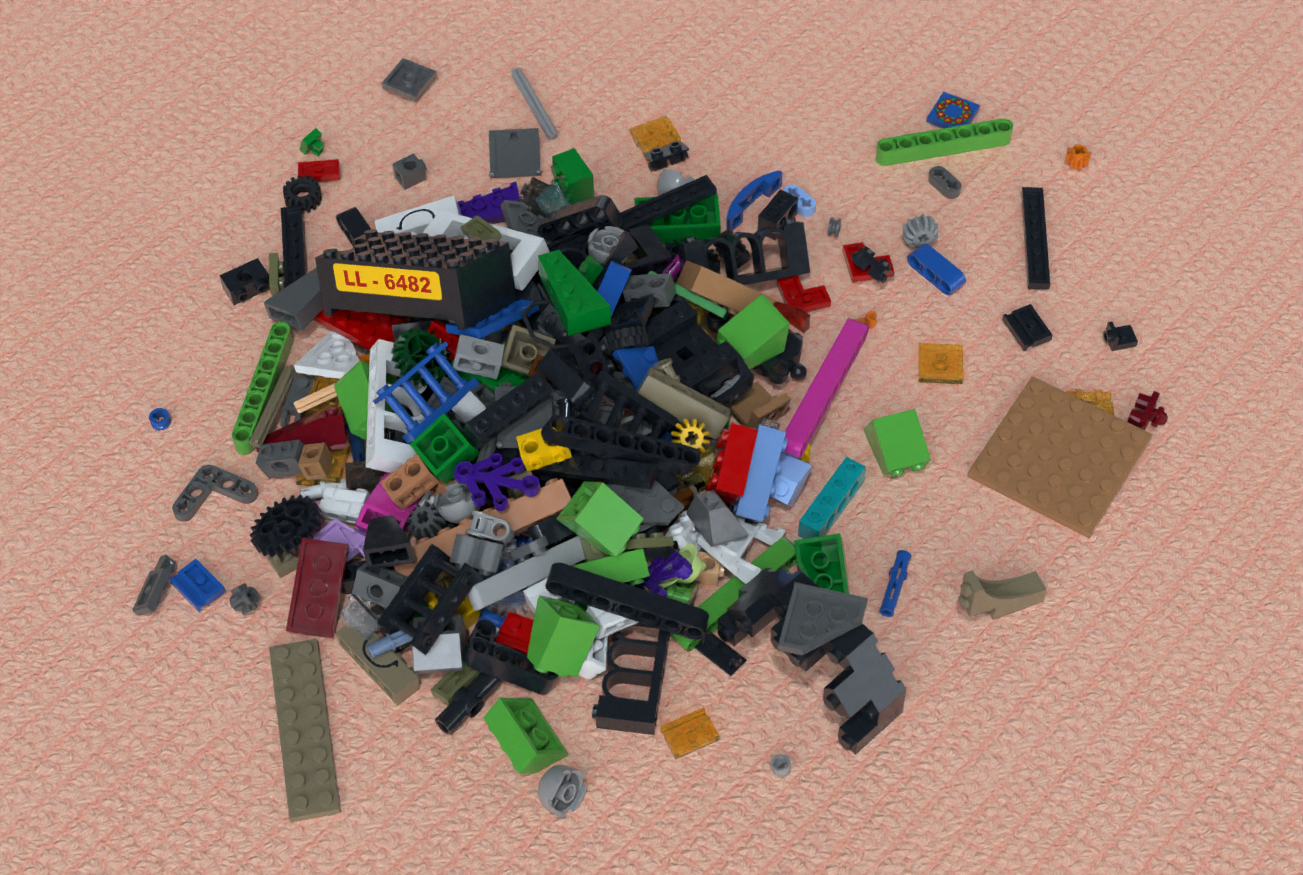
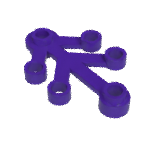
[454,453,541,511]
[624,551,693,597]

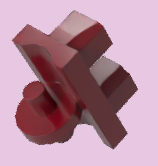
[1127,391,1168,430]

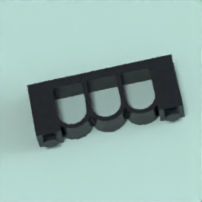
[677,218,811,294]
[534,224,672,300]
[592,623,670,735]

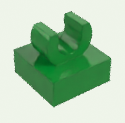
[300,128,324,156]

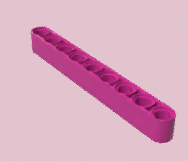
[781,318,869,458]

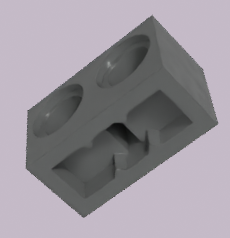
[623,273,676,308]

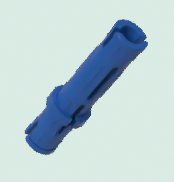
[879,550,912,617]

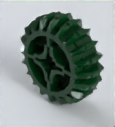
[391,327,452,387]

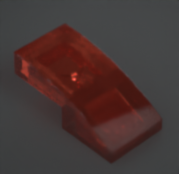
[773,301,810,333]

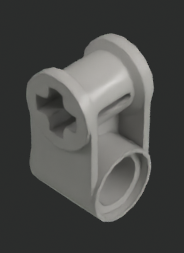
[465,511,514,544]

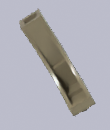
[958,570,1047,620]

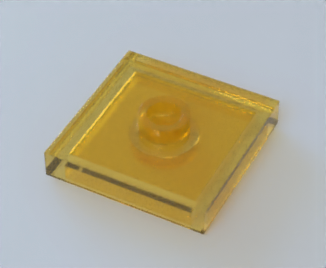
[918,343,963,384]

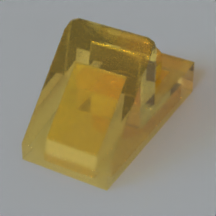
[676,445,716,486]

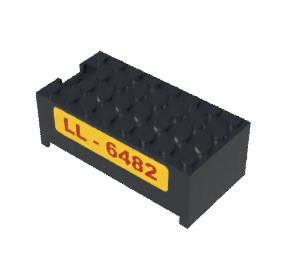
[315,229,517,330]

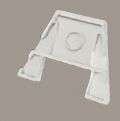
[697,516,786,584]

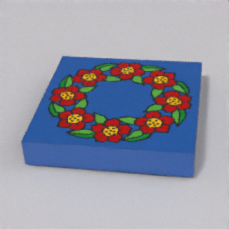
[926,91,980,128]

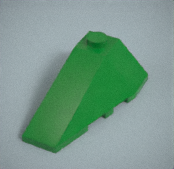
[794,533,850,594]

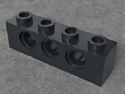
[463,371,553,450]

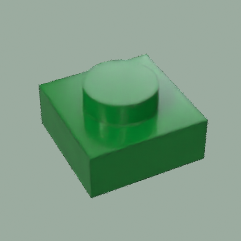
[578,255,603,285]

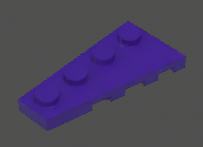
[458,181,521,223]

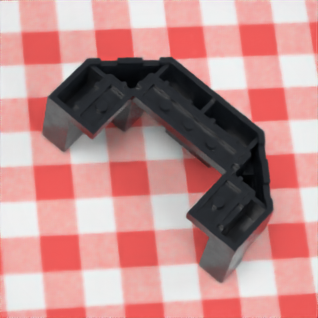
[717,568,906,755]

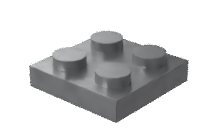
[382,58,437,102]

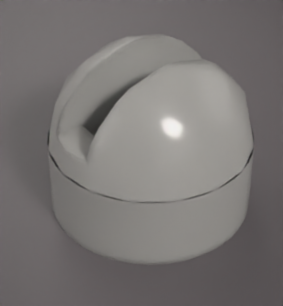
[771,754,791,777]

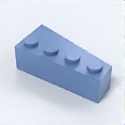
[733,425,787,522]

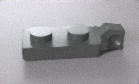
[132,555,176,615]

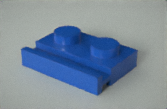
[169,559,226,612]

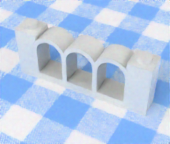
[423,210,549,291]
[366,339,427,473]

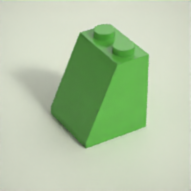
[716,294,790,370]
[334,360,397,441]
[863,409,931,477]
[556,481,644,556]
[527,595,600,677]

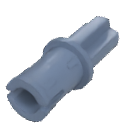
[366,630,412,658]

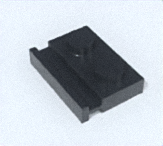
[1003,304,1053,351]

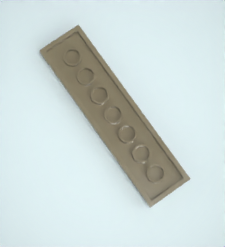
[269,639,340,823]

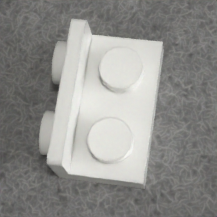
[664,510,701,553]

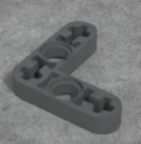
[172,465,258,522]

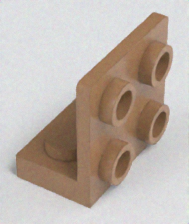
[730,382,791,428]

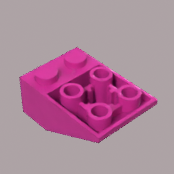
[355,472,425,536]

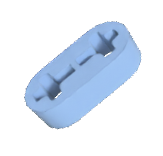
[783,184,816,217]

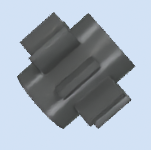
[229,583,259,615]

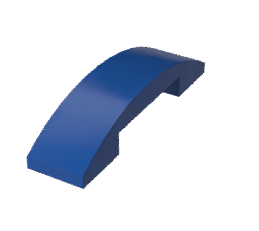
[726,170,783,231]

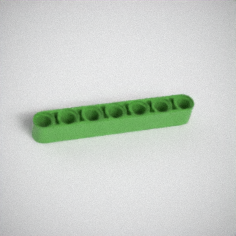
[875,119,1013,166]
[232,322,293,455]
[670,537,797,652]

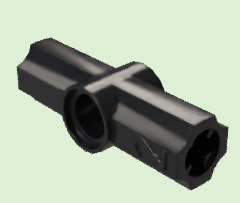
[435,672,500,735]

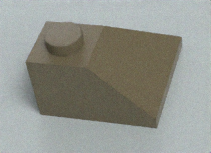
[501,325,556,376]

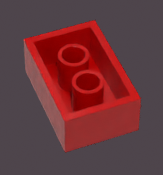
[706,423,758,505]

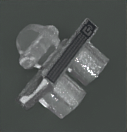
[341,594,382,640]

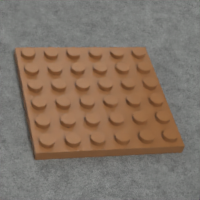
[967,376,1153,539]

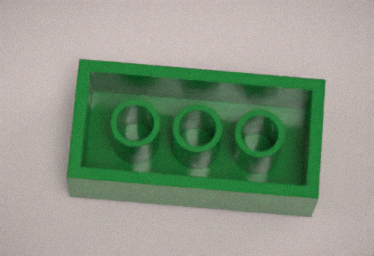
[634,194,721,245]

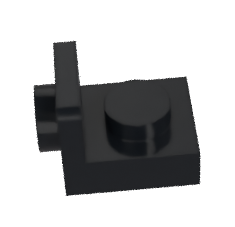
[1103,321,1138,351]

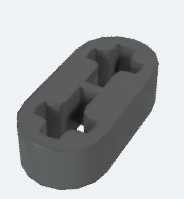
[928,166,961,199]

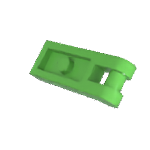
[666,580,700,605]

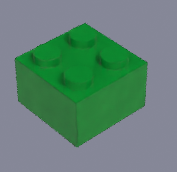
[551,148,594,206]
[409,413,480,484]

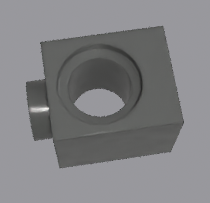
[392,153,426,190]

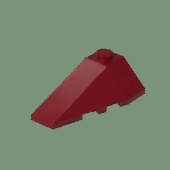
[256,405,347,452]

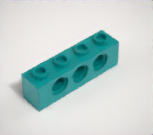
[798,457,866,539]

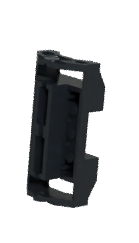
[645,295,754,409]

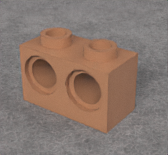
[380,454,439,510]

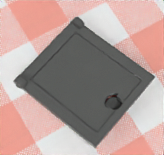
[489,128,542,178]
[494,387,553,448]

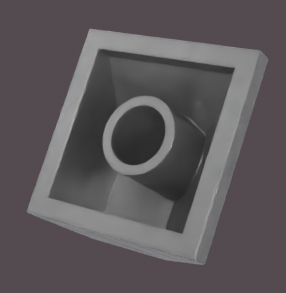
[686,490,749,547]

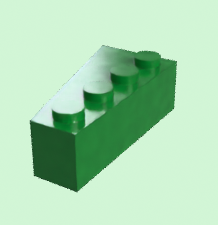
[538,250,611,336]

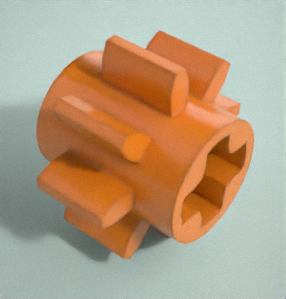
[1065,144,1091,170]

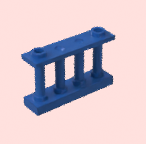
[373,341,480,444]

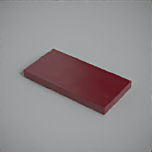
[286,538,350,638]

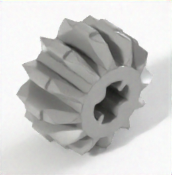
[902,214,939,249]

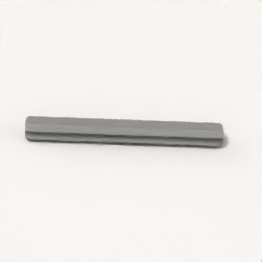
[511,67,558,140]

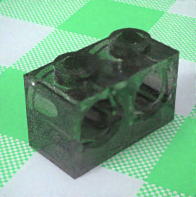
[345,461,386,495]

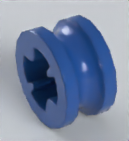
[149,408,171,430]

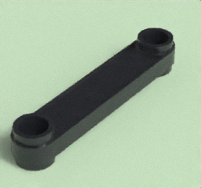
[707,312,789,384]

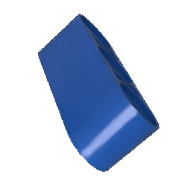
[907,243,966,295]
[597,260,631,316]

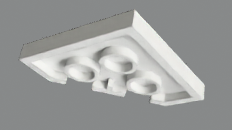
[294,331,360,379]

